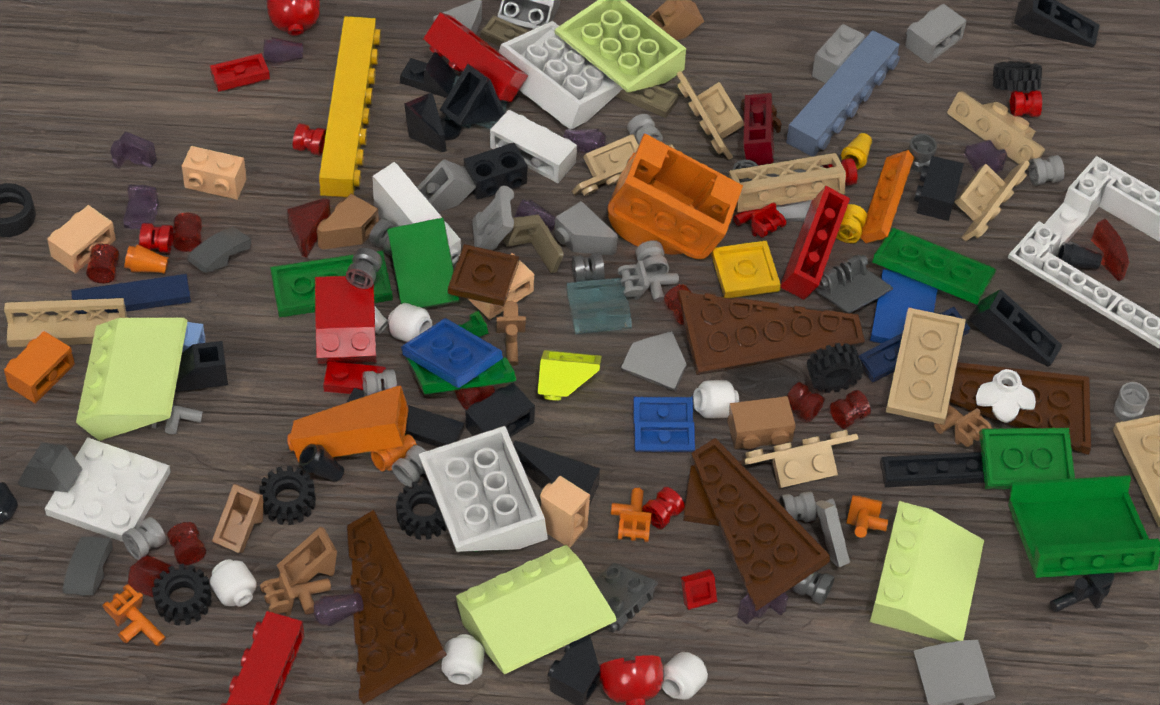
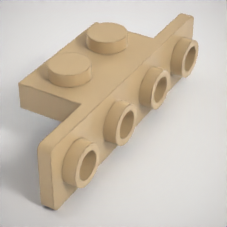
[677,71,744,160]
[947,91,1045,170]
[572,134,674,196]
[954,160,1030,242]
[738,430,858,488]

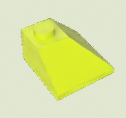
[538,350,602,400]

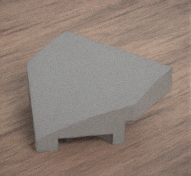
[621,331,687,392]
[815,498,850,567]

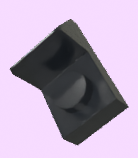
[400,52,459,98]

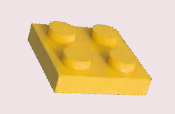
[711,240,781,298]

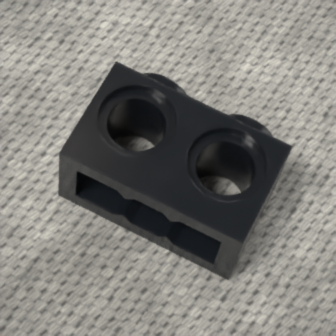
[463,142,528,200]

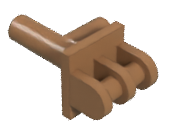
[496,301,526,366]
[934,404,992,447]
[260,572,331,616]

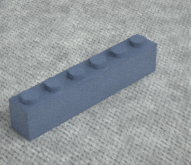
[786,30,900,157]

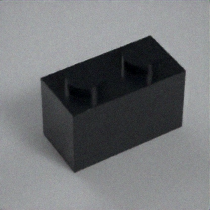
[914,156,964,221]
[465,382,535,437]

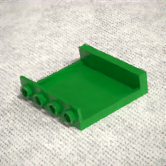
[1008,475,1160,578]

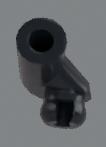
[0,482,18,525]

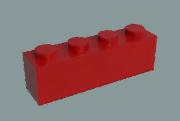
[423,12,529,102]
[780,186,850,300]
[221,611,305,705]

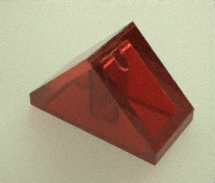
[287,198,331,258]

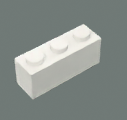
[490,110,577,183]

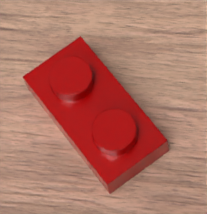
[210,53,270,92]
[323,361,386,394]

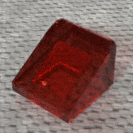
[127,555,171,597]

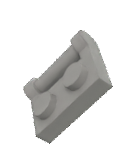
[472,186,514,250]

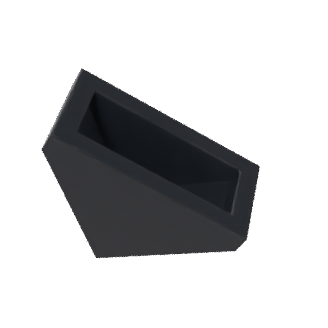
[439,64,505,125]
[404,93,447,152]

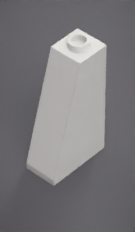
[372,162,461,265]

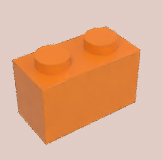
[4,331,75,404]

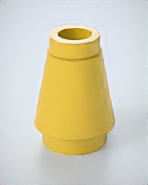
[841,133,872,170]

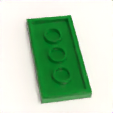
[872,228,997,305]
[270,250,393,318]

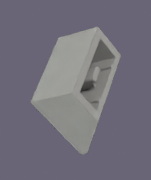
[498,0,561,29]

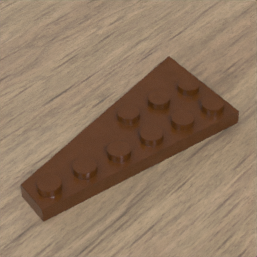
[677,290,865,375]
[949,362,1091,455]
[691,438,830,611]
[347,510,447,704]

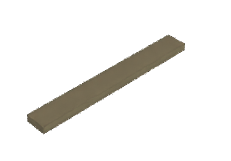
[480,15,679,118]

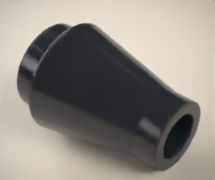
[1058,241,1102,270]
[299,444,344,482]

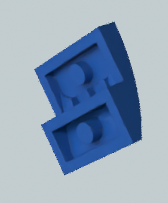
[633,397,695,452]

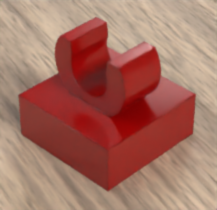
[681,569,718,610]

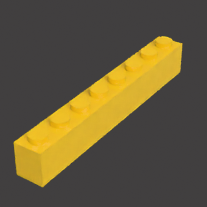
[319,16,381,197]

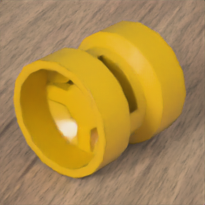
[836,204,867,243]

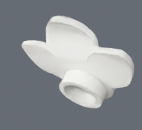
[976,369,1036,423]

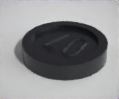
[440,117,461,140]

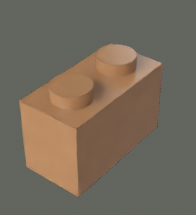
[727,396,796,449]

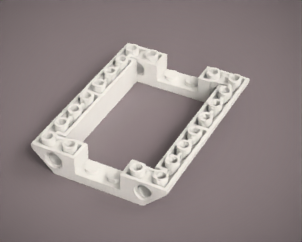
[1008,156,1160,349]

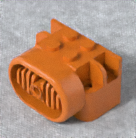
[608,133,743,259]

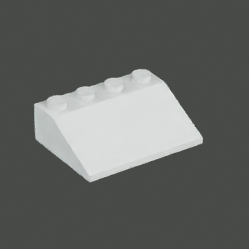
[499,21,623,130]
[419,426,548,552]

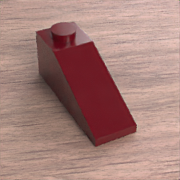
[743,93,775,166]

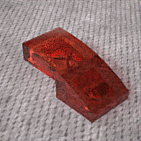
[1091,219,1130,282]

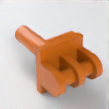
[611,488,651,542]
[846,495,888,538]
[102,584,166,646]

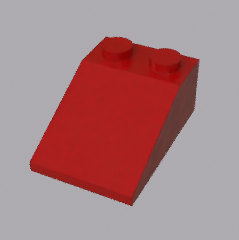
[315,276,377,364]

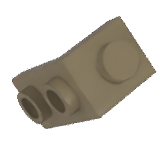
[503,214,564,273]

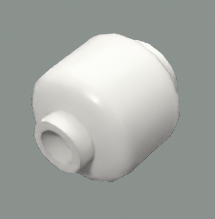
[388,303,433,342]
[693,380,739,418]
[210,559,257,607]
[442,634,485,685]
[662,652,708,700]

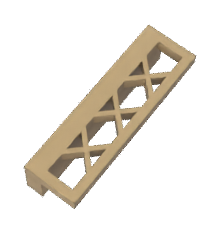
[729,153,846,212]
[4,298,127,347]

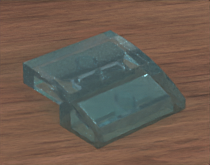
[566,278,632,334]

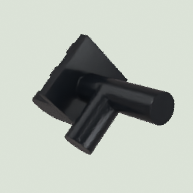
[1050,573,1114,612]

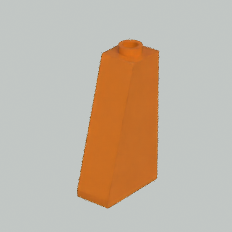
[287,386,409,463]

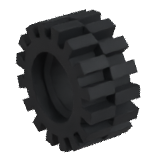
[993,61,1042,92]
[807,343,864,393]
[259,466,316,525]
[396,480,447,540]
[152,564,212,626]

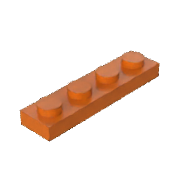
[860,150,914,243]

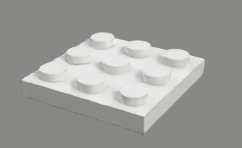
[45,437,171,542]

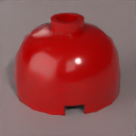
[267,0,320,36]
[599,655,664,705]

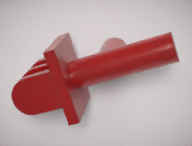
[733,202,787,238]

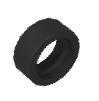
[0,183,36,237]

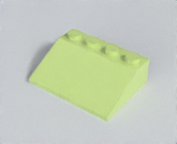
[555,0,686,93]
[76,318,188,441]
[870,501,984,642]
[456,545,617,675]

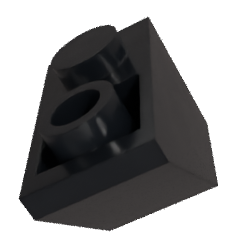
[175,341,228,392]
[548,634,600,705]

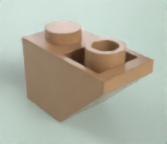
[648,0,704,40]
[317,194,379,250]

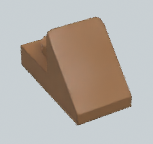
[212,484,263,553]
[277,526,337,587]

